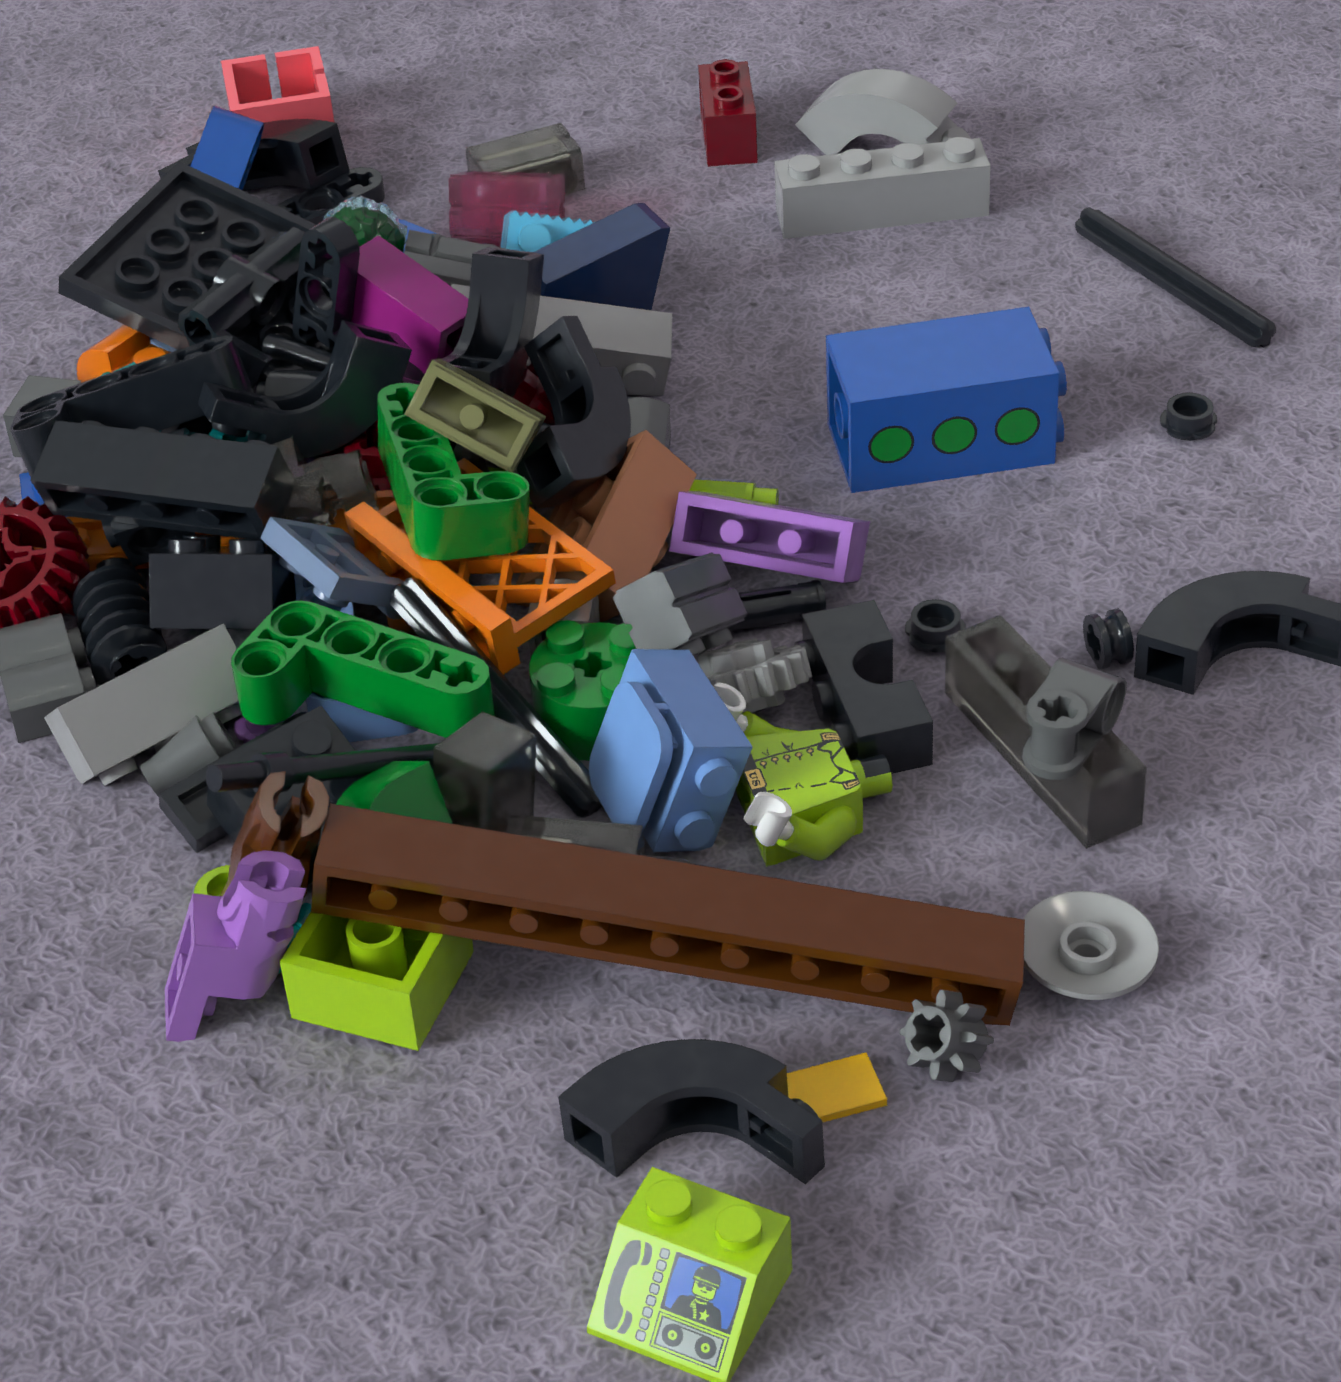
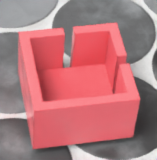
[221,46,334,123]

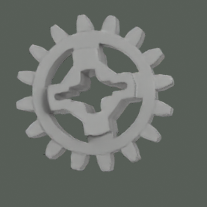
[697,638,812,714]

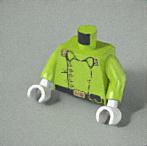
[713,683,893,867]

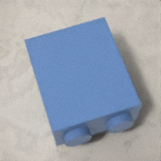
[589,649,753,852]

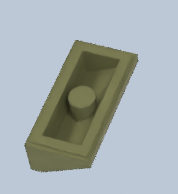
[404,358,546,473]

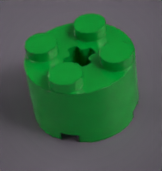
[529,620,636,761]

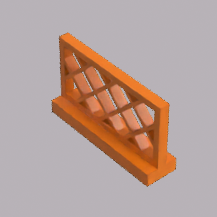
[344,458,616,675]

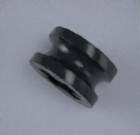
[1083,608,1134,670]

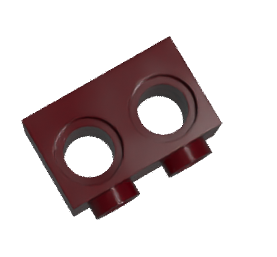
[698,59,758,166]

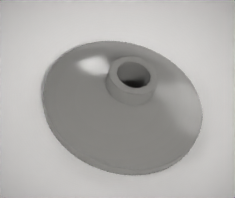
[1023,891,1159,1000]

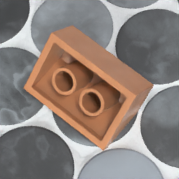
[515,430,697,622]

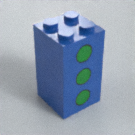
[826,307,1067,493]

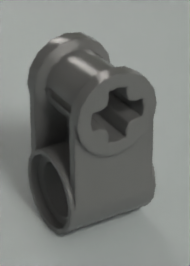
[1022,657,1127,780]

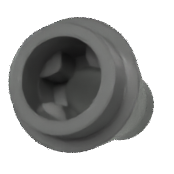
[140,712,237,797]

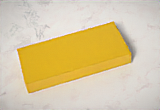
[787,1052,887,1122]

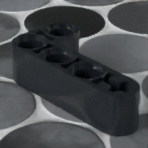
[10,336,254,477]

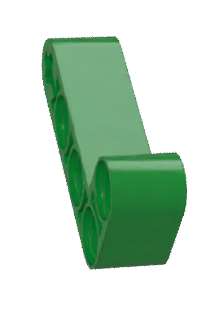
[378,383,529,560]
[231,600,495,742]

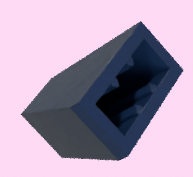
[533,203,671,310]

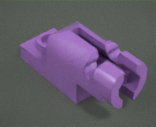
[165,850,307,1042]

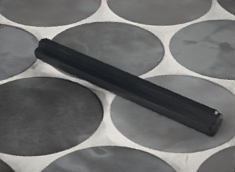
[1075,207,1276,347]
[390,577,602,818]

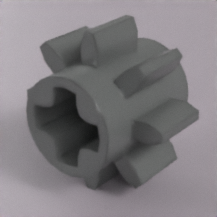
[899,990,994,1082]

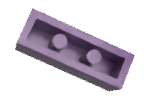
[669,491,870,583]

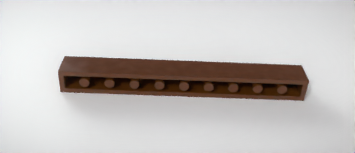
[311,803,1025,1025]

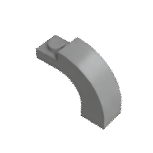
[795,69,971,155]

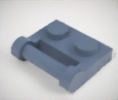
[260,517,403,620]

